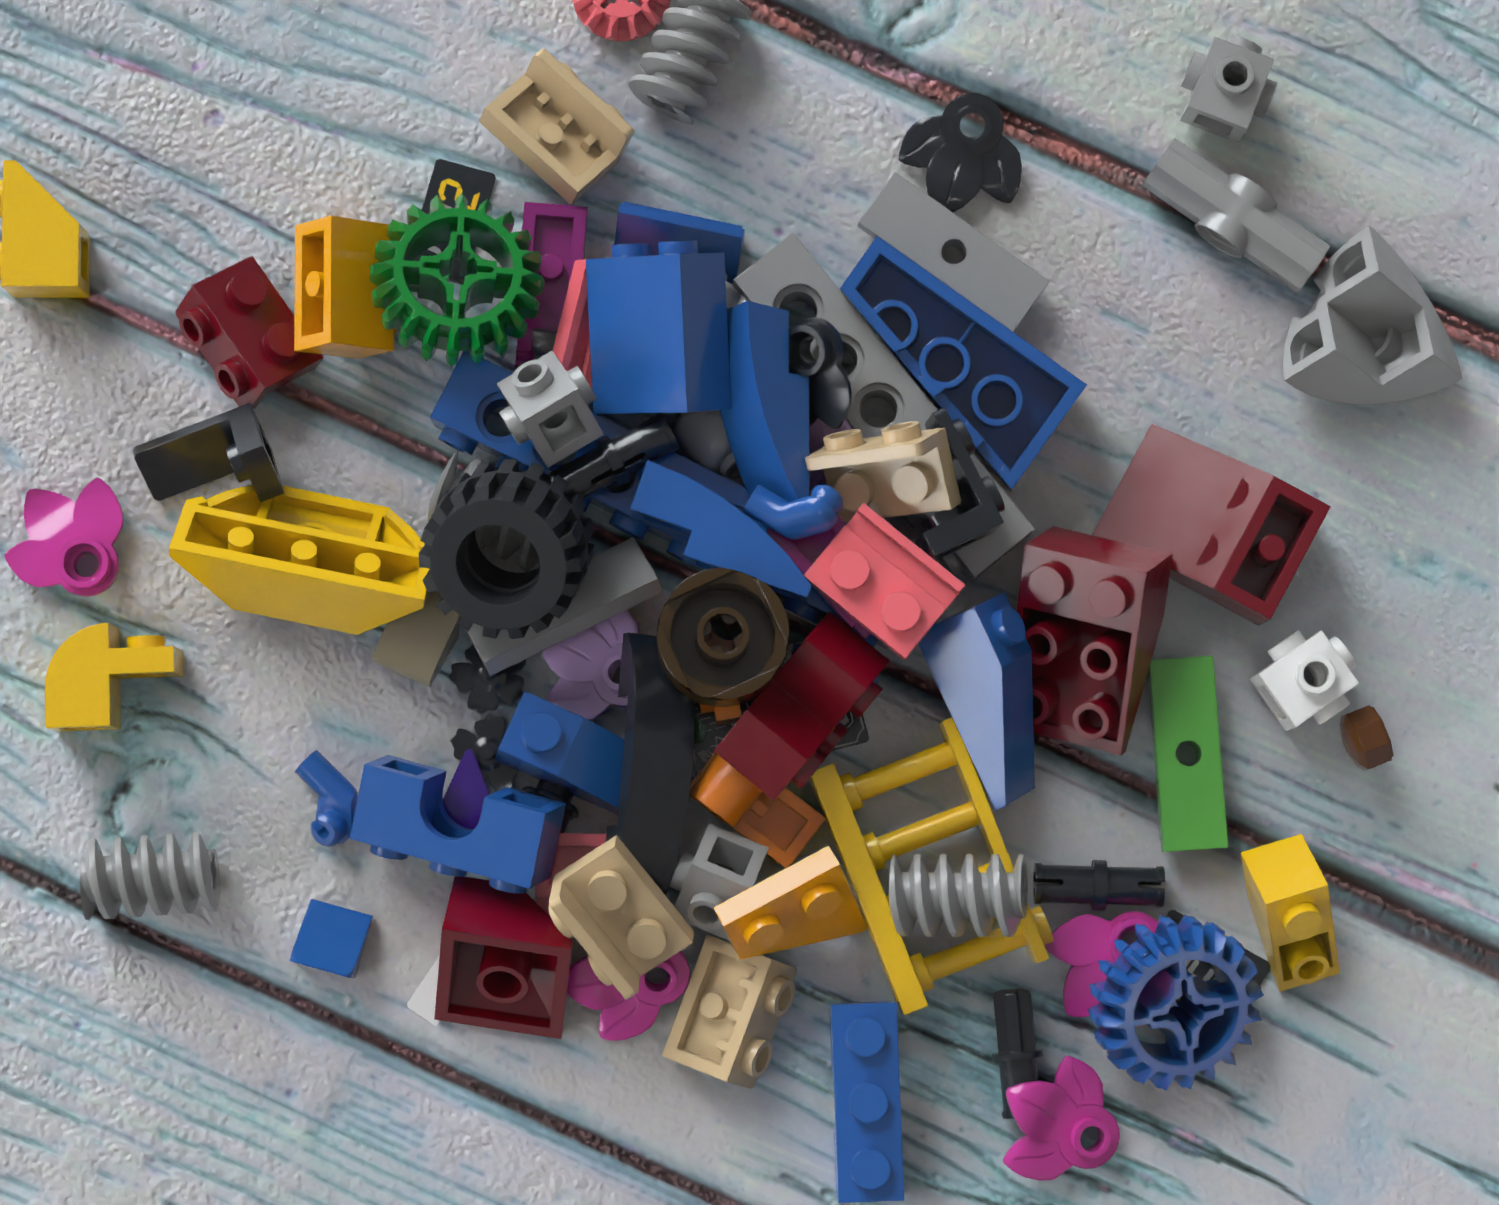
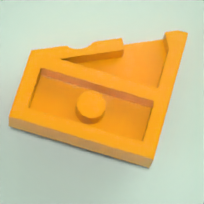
[713,846,868,960]

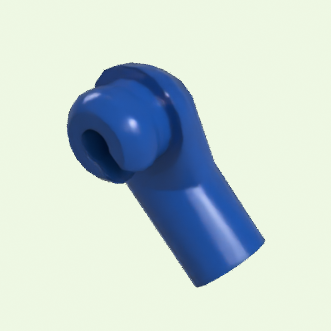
[743,485,843,540]
[295,750,358,847]

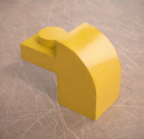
[45,623,184,732]

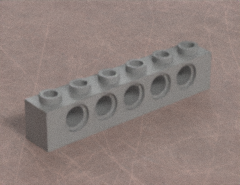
[733,233,1035,583]

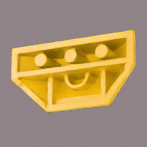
[169,485,429,635]

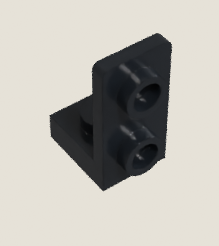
[133,403,284,502]
[914,408,1005,561]

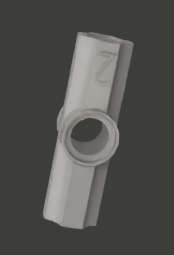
[1142,138,1331,293]

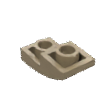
[372,591,461,688]

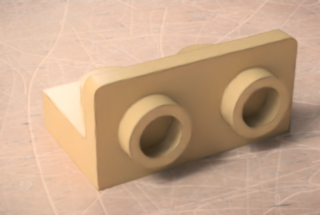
[805,421,961,522]
[548,835,694,999]
[662,935,797,1089]

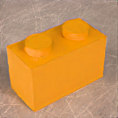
[294,215,397,359]

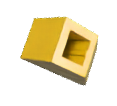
[0,160,90,298]
[1241,834,1340,992]

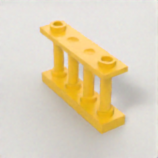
[810,717,1054,1015]

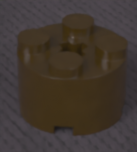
[657,568,789,707]

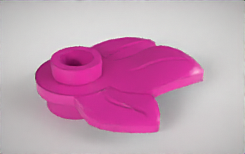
[4,478,124,597]
[1045,911,1158,1027]
[567,951,690,1041]
[1003,1055,1120,1181]

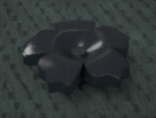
[449,644,526,715]
[450,713,519,791]

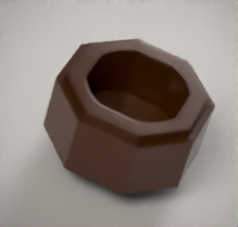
[1340,705,1394,771]

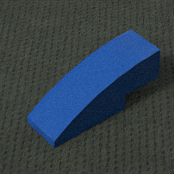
[720,301,809,502]
[630,460,812,604]

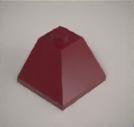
[434,876,573,1039]

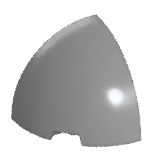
[1283,226,1463,405]

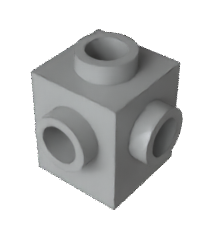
[1180,36,1277,143]
[497,351,604,468]
[669,823,769,941]

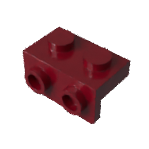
[175,256,323,409]

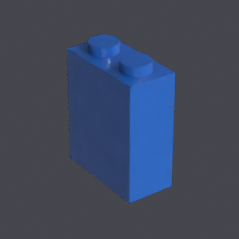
[586,240,731,414]

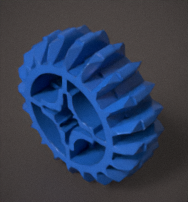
[1087,914,1264,1091]

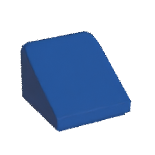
[289,899,373,978]

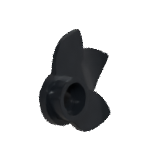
[899,93,1022,212]
[789,317,852,429]

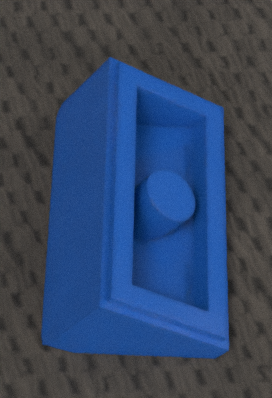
[614,201,745,284]

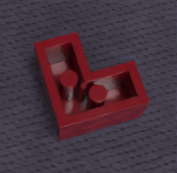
[714,611,889,801]

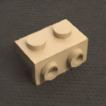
[479,49,634,205]

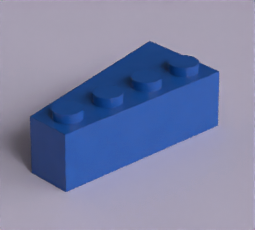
[840,236,1087,491]

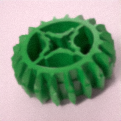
[370,193,544,367]

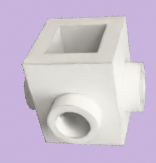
[1249,630,1359,731]

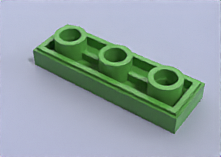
[1148,656,1228,852]

